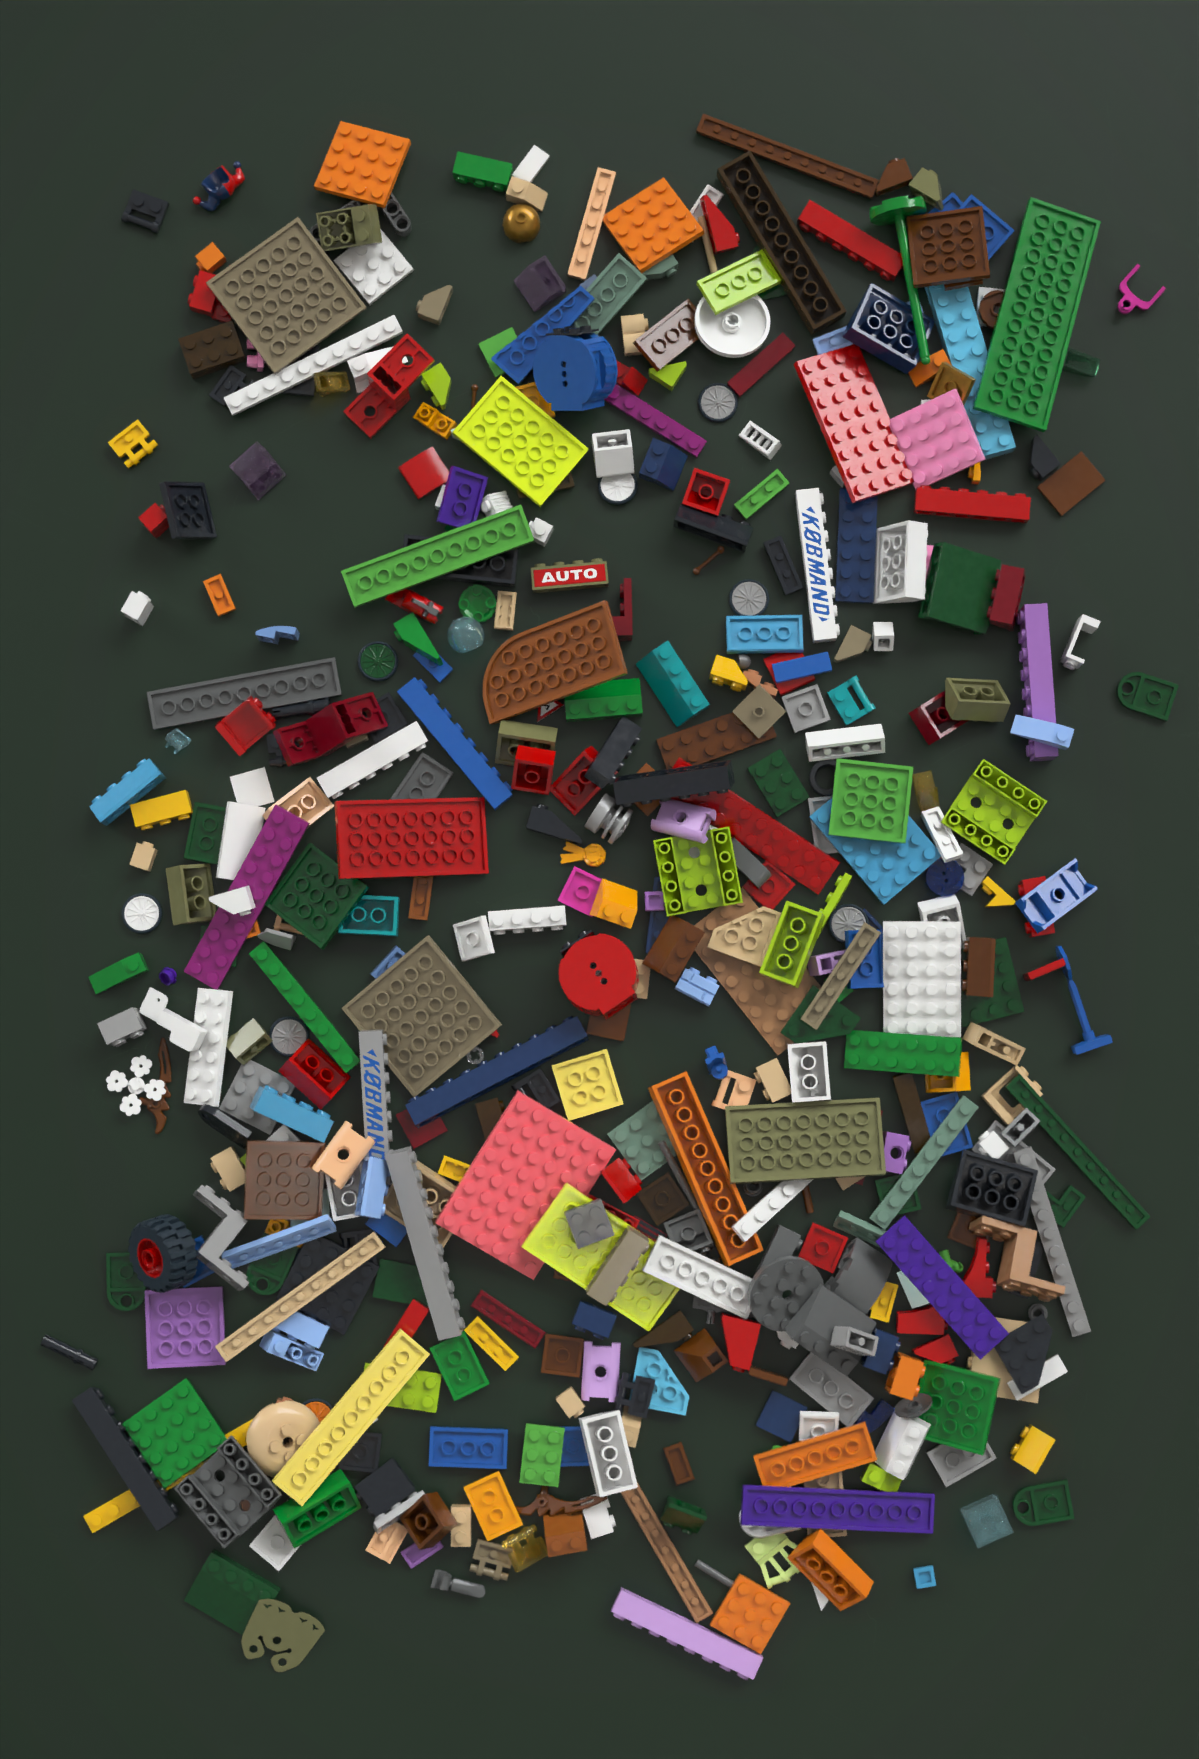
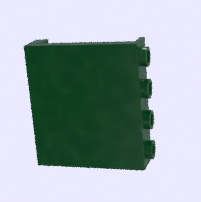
[918,542,1001,635]

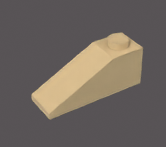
[962,1022,1026,1065]

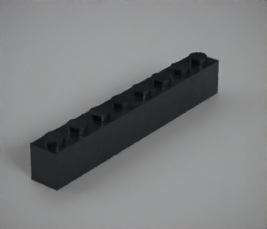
[72,1387,180,1531]

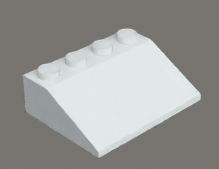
[873,520,928,604]

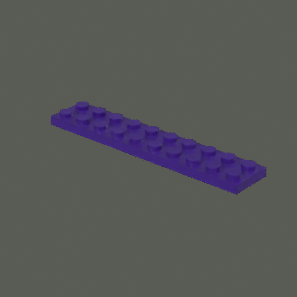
[740,1484,935,1534]

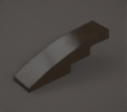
[892,1073,930,1154]

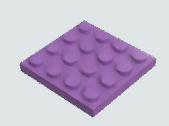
[145,1286,226,1369]

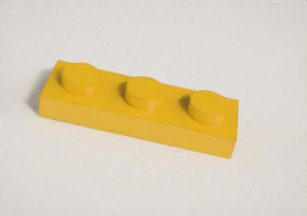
[464,1316,519,1371]

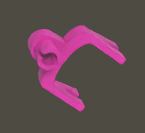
[1117,264,1166,314]

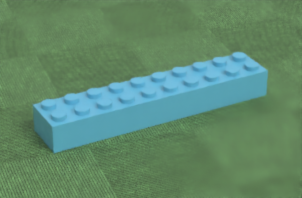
[925,284,1016,459]

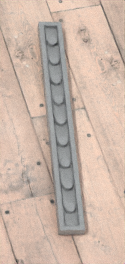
[1013,1146,1091,1337]

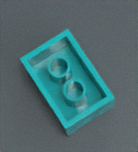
[338,895,400,937]

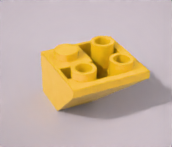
[709,655,748,692]

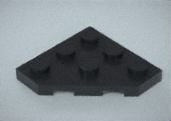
[994,1314,1053,1395]

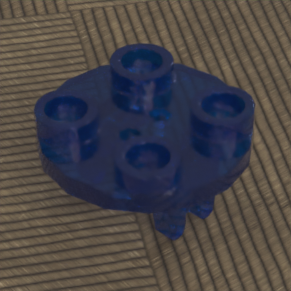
[926,859,964,896]

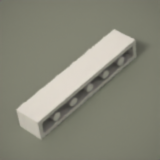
[317,721,428,799]

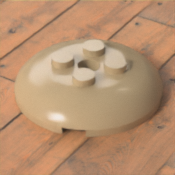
[246,1400,320,1477]

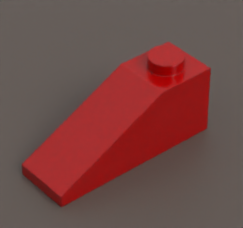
[700,195,740,254]

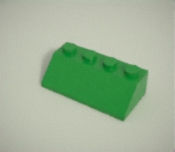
[565,678,643,722]
[273,1469,362,1549]

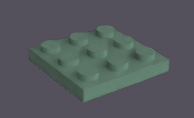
[607,1101,676,1181]

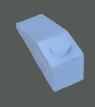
[1010,715,1074,750]

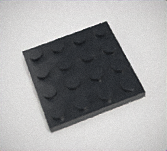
[276,1236,380,1335]

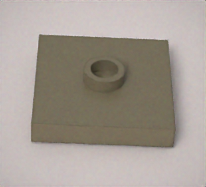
[732,684,787,739]

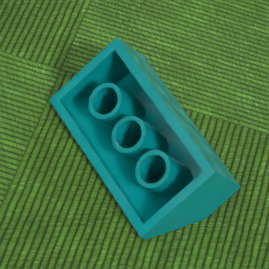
[636,641,710,727]

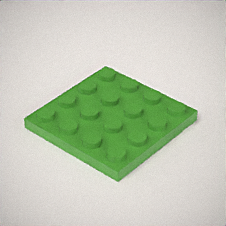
[828,758,913,844]

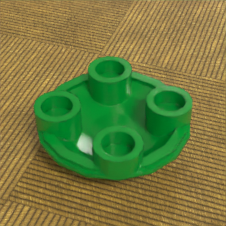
[458,584,497,623]

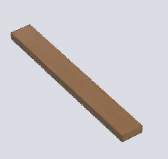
[621,1482,713,1624]

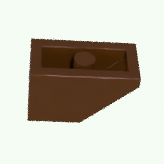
[875,158,913,197]

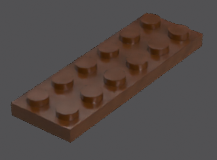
[656,712,777,769]

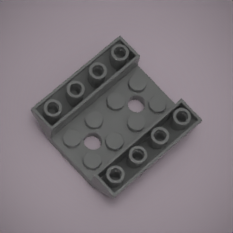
[174,1435,282,1548]

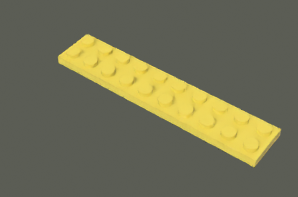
[272,1329,430,1506]

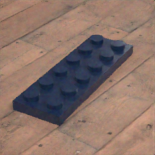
[835,488,878,604]

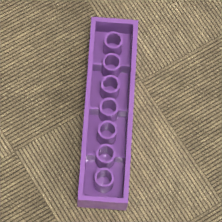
[1016,603,1059,762]

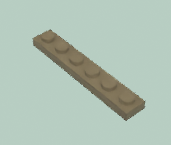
[801,922,881,1030]

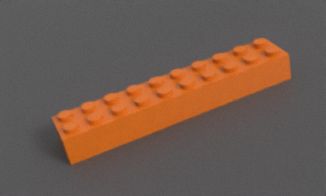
[648,1071,764,1266]

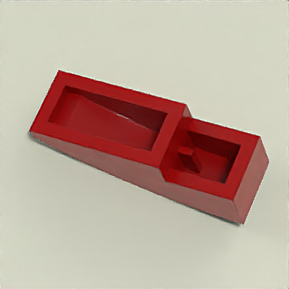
[383,1299,429,1348]

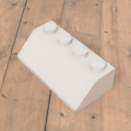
[578,1410,638,1497]

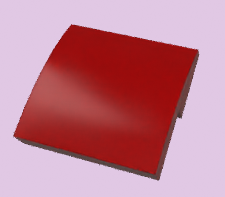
[398,446,449,499]
[763,653,815,696]

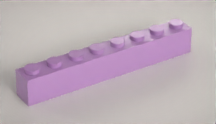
[611,1587,763,1680]

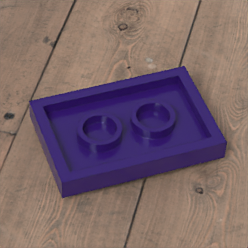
[436,466,488,528]

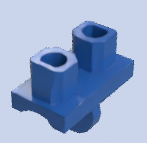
[705,1046,728,1080]

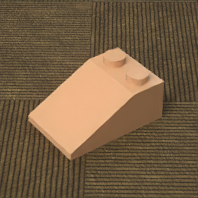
[262,777,334,829]

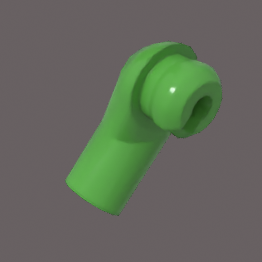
[939,1250,964,1274]

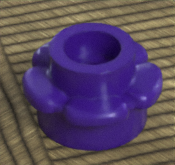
[159,967,177,985]

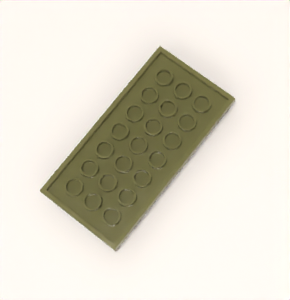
[725,1098,886,1184]

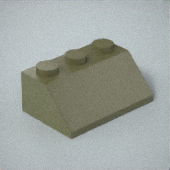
[945,678,1011,722]
[495,720,558,766]
[166,863,216,926]

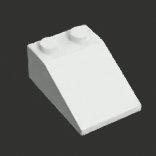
[917,894,966,948]

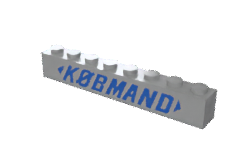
[359,1029,393,1185]

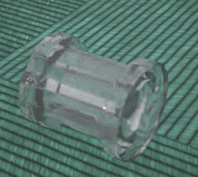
[467,1047,484,1064]

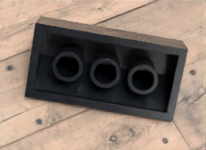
[674,503,753,552]

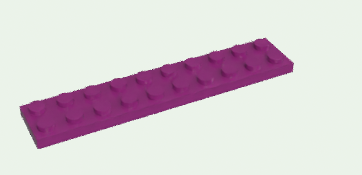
[184,804,310,990]

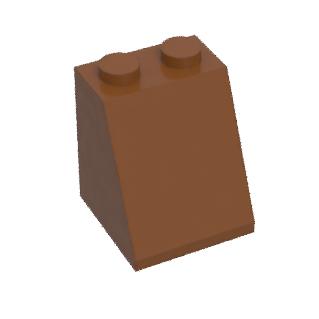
[543,1505,587,1557]

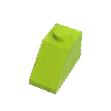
[860,1462,902,1492]

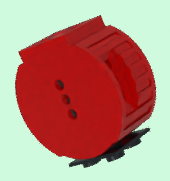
[559,930,639,1020]

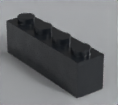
[584,716,642,789]

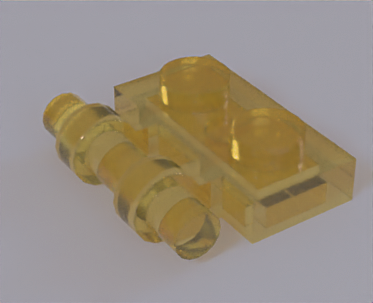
[502,1524,548,1572]

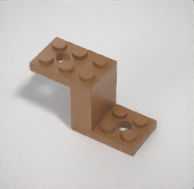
[969,1216,1065,1302]

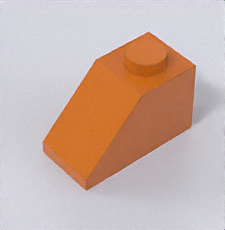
[908,349,951,387]

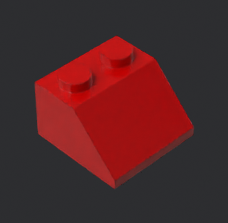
[682,468,730,516]

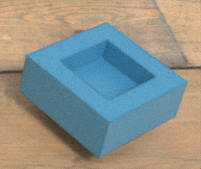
[913,1565,936,1589]

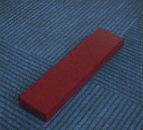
[727,332,796,397]
[471,1289,546,1349]

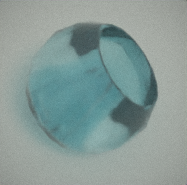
[447,616,485,653]

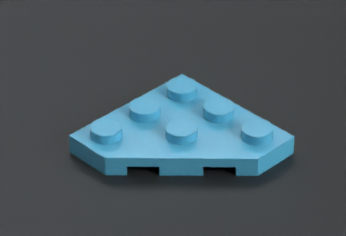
[629,1347,689,1416]

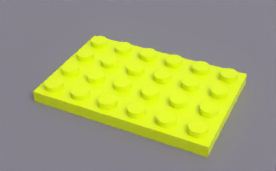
[452,376,589,507]

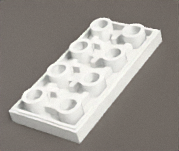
[216,801,266,880]

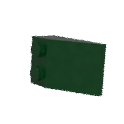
[660,1496,707,1535]

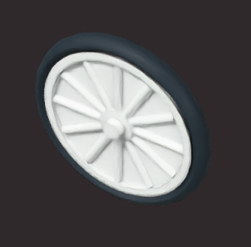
[598,473,638,505]
[122,893,162,934]

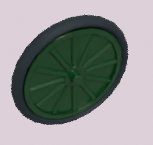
[358,641,398,681]

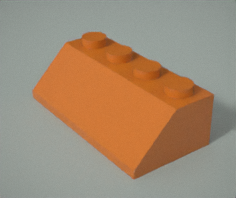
[787,1529,874,1611]

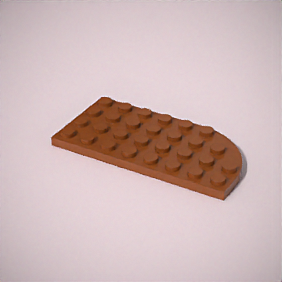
[483,600,628,725]

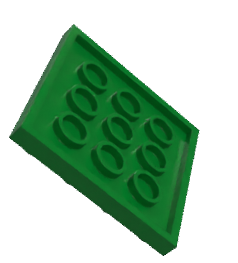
[918,1359,1001,1455]
[123,1378,227,1488]

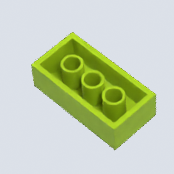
[759,900,825,989]

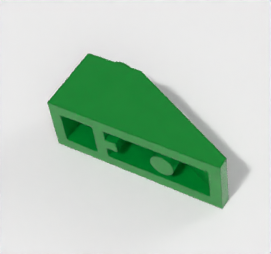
[393,612,443,666]
[89,952,149,995]

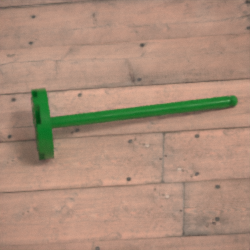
[869,196,931,365]

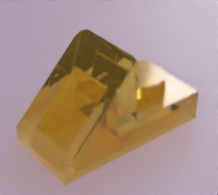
[313,372,350,397]
[912,770,940,812]

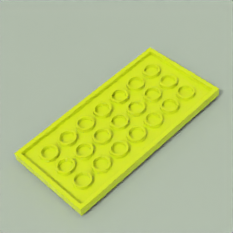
[522,1183,680,1332]

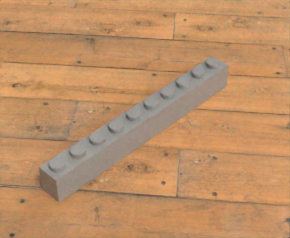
[385,1146,465,1341]

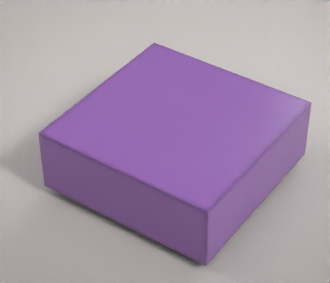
[644,891,665,911]

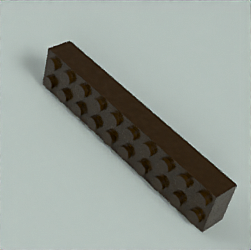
[716,151,847,335]

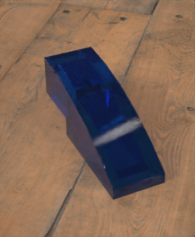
[853,1398,895,1434]

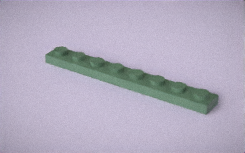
[869,1095,979,1230]

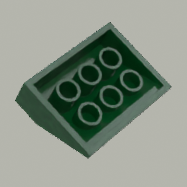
[184,1549,281,1635]

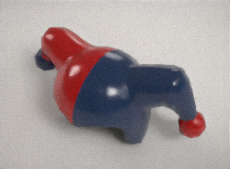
[193,161,245,212]

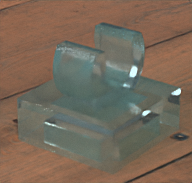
[165,728,191,754]

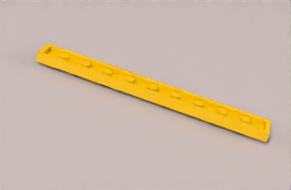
[83,1419,253,1533]

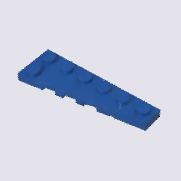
[491,286,595,384]

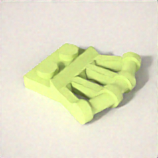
[744,1533,800,1589]

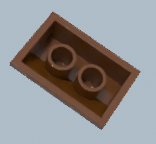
[642,915,705,983]
[961,937,996,997]

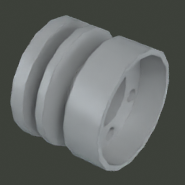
[584,794,633,845]

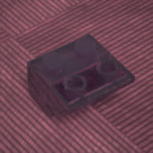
[514,255,566,312]
[229,442,286,500]

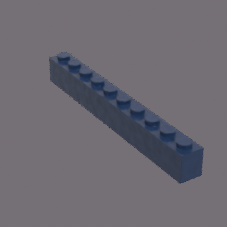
[405,1016,589,1128]

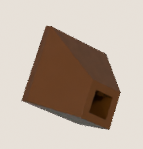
[673,1328,728,1382]

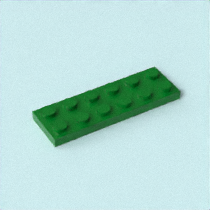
[844,1030,962,1077]

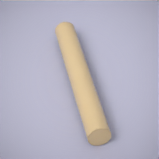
[697,216,718,273]

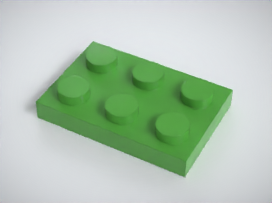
[519,1423,565,1487]

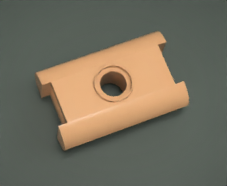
[311,1121,375,1189]

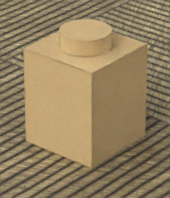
[129,841,158,872]
[556,1386,585,1418]

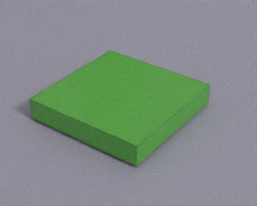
[478,327,517,379]

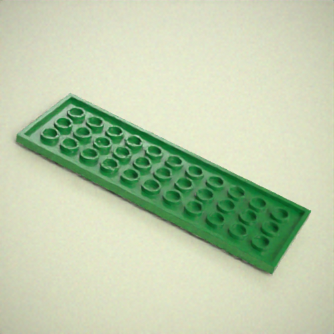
[973,197,1101,432]

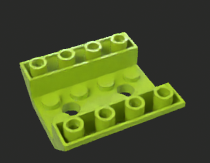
[941,759,1047,865]
[653,827,743,916]

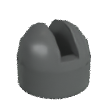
[736,654,751,669]

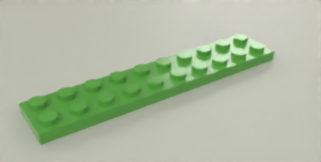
[341,505,534,608]

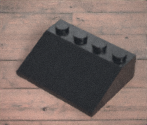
[946,1149,1038,1227]

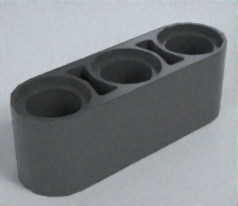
[732,837,772,889]

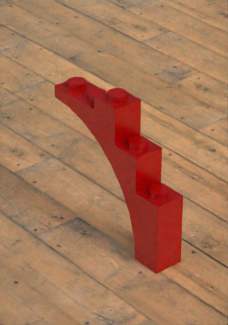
[896,1237,996,1335]

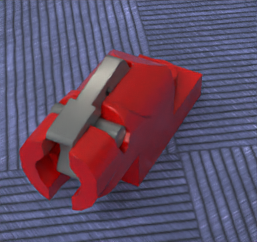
[385,589,444,624]

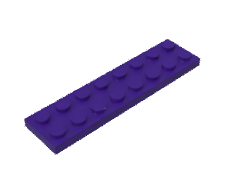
[875,1215,1009,1359]

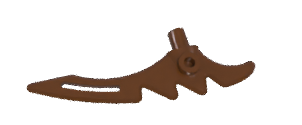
[139,1037,171,1134]
[516,1485,607,1517]

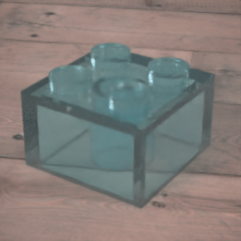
[959,1494,1013,1548]

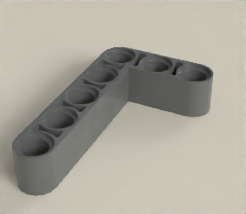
[309,192,411,246]

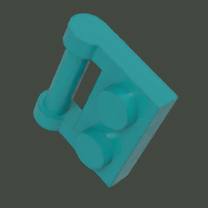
[827,676,876,726]

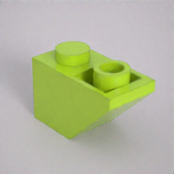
[421,362,452,410]

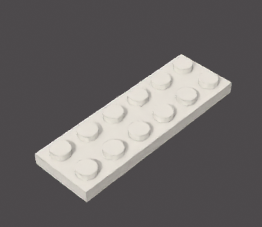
[184,988,233,1107]
[642,1235,752,1319]

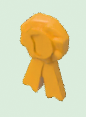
[560,841,606,867]

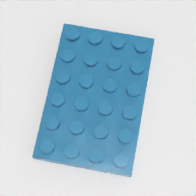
[809,798,941,905]

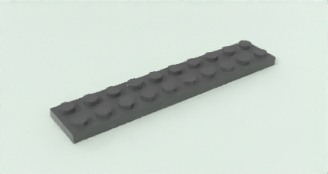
[147,657,342,730]

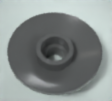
[894,1393,933,1418]

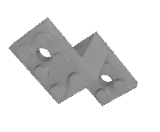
[193,1185,249,1291]

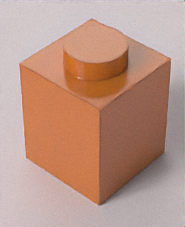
[195,242,227,274]

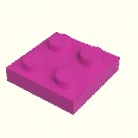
[558,866,602,917]

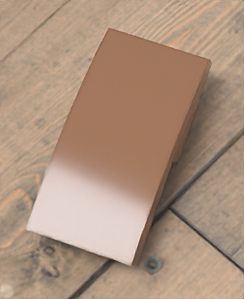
[743,669,778,699]

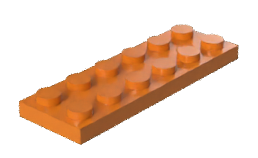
[753,1422,877,1487]

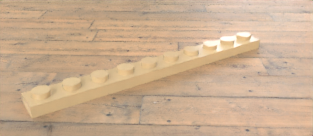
[215,1231,385,1362]

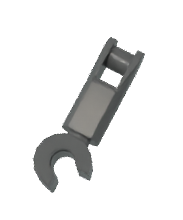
[430,1569,485,1598]

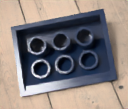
[842,283,935,374]

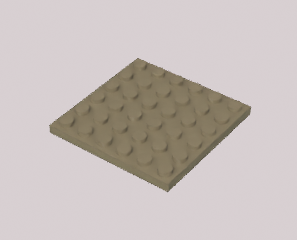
[206,217,366,375]
[342,935,502,1097]

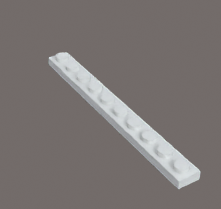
[224,315,403,416]

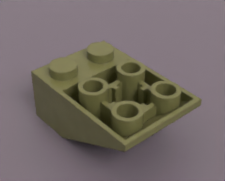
[316,204,383,251]

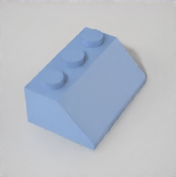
[355,1156,390,1219]

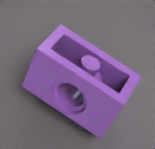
[883,1131,911,1174]

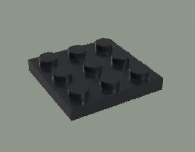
[159,481,217,539]

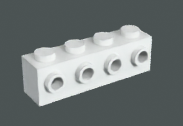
[805,724,885,762]
[488,906,566,935]

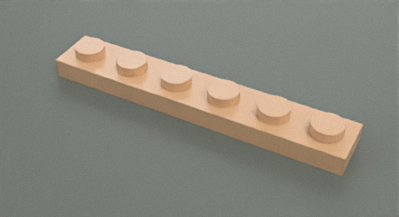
[567,167,616,281]

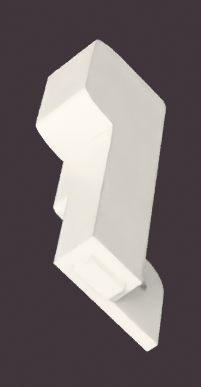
[139,987,207,1051]

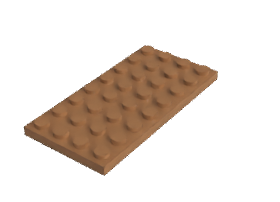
[694,887,821,1056]

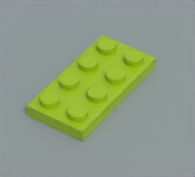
[697,250,781,315]
[364,1363,442,1413]

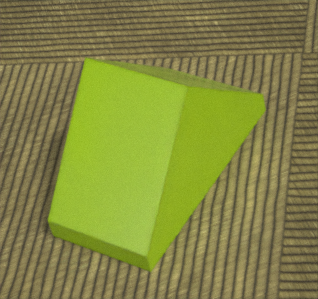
[648,361,687,391]

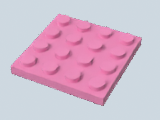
[889,389,986,490]

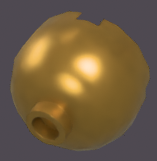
[503,204,540,243]

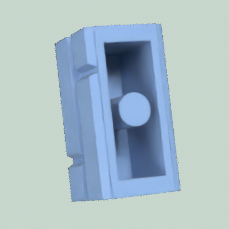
[675,967,719,1007]

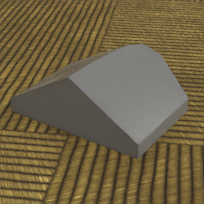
[258,928,297,950]

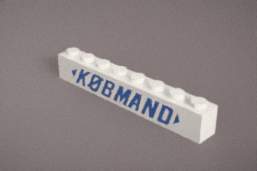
[795,488,840,643]

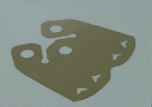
[241,1599,325,1672]

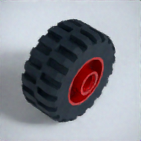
[128,1214,198,1293]

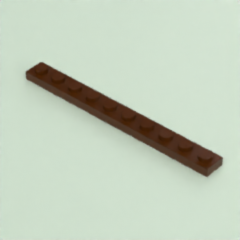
[696,114,879,199]

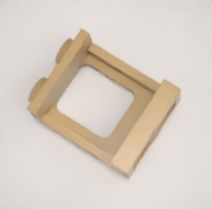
[981,1065,1043,1125]

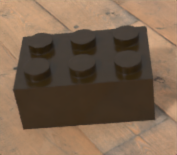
[178,320,247,379]

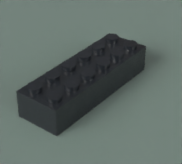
[403,534,519,588]
[613,760,735,807]

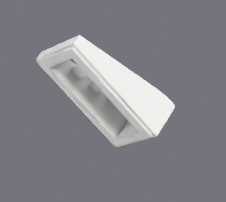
[739,421,781,460]

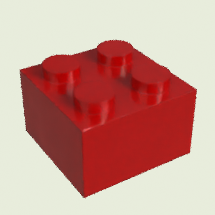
[511,745,556,795]

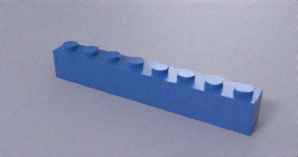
[397,677,513,811]

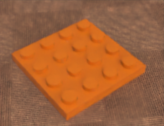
[314,121,411,208]
[603,177,704,273]

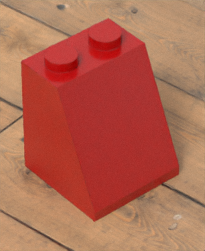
[720,1312,761,1373]

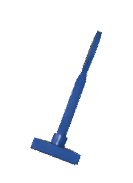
[1055,945,1113,1055]

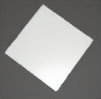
[230,767,274,806]

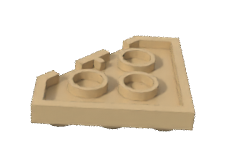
[707,906,781,967]

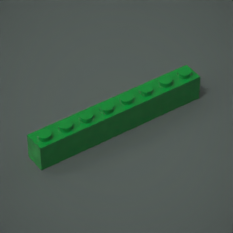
[249,941,360,1073]

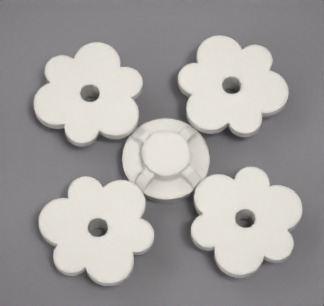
[106,1055,166,1116]

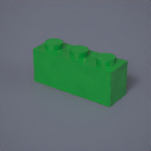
[452,151,513,192]

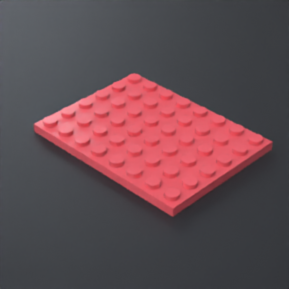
[435,1091,616,1280]

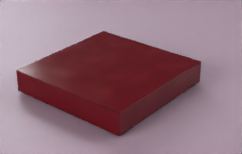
[396,1109,448,1149]

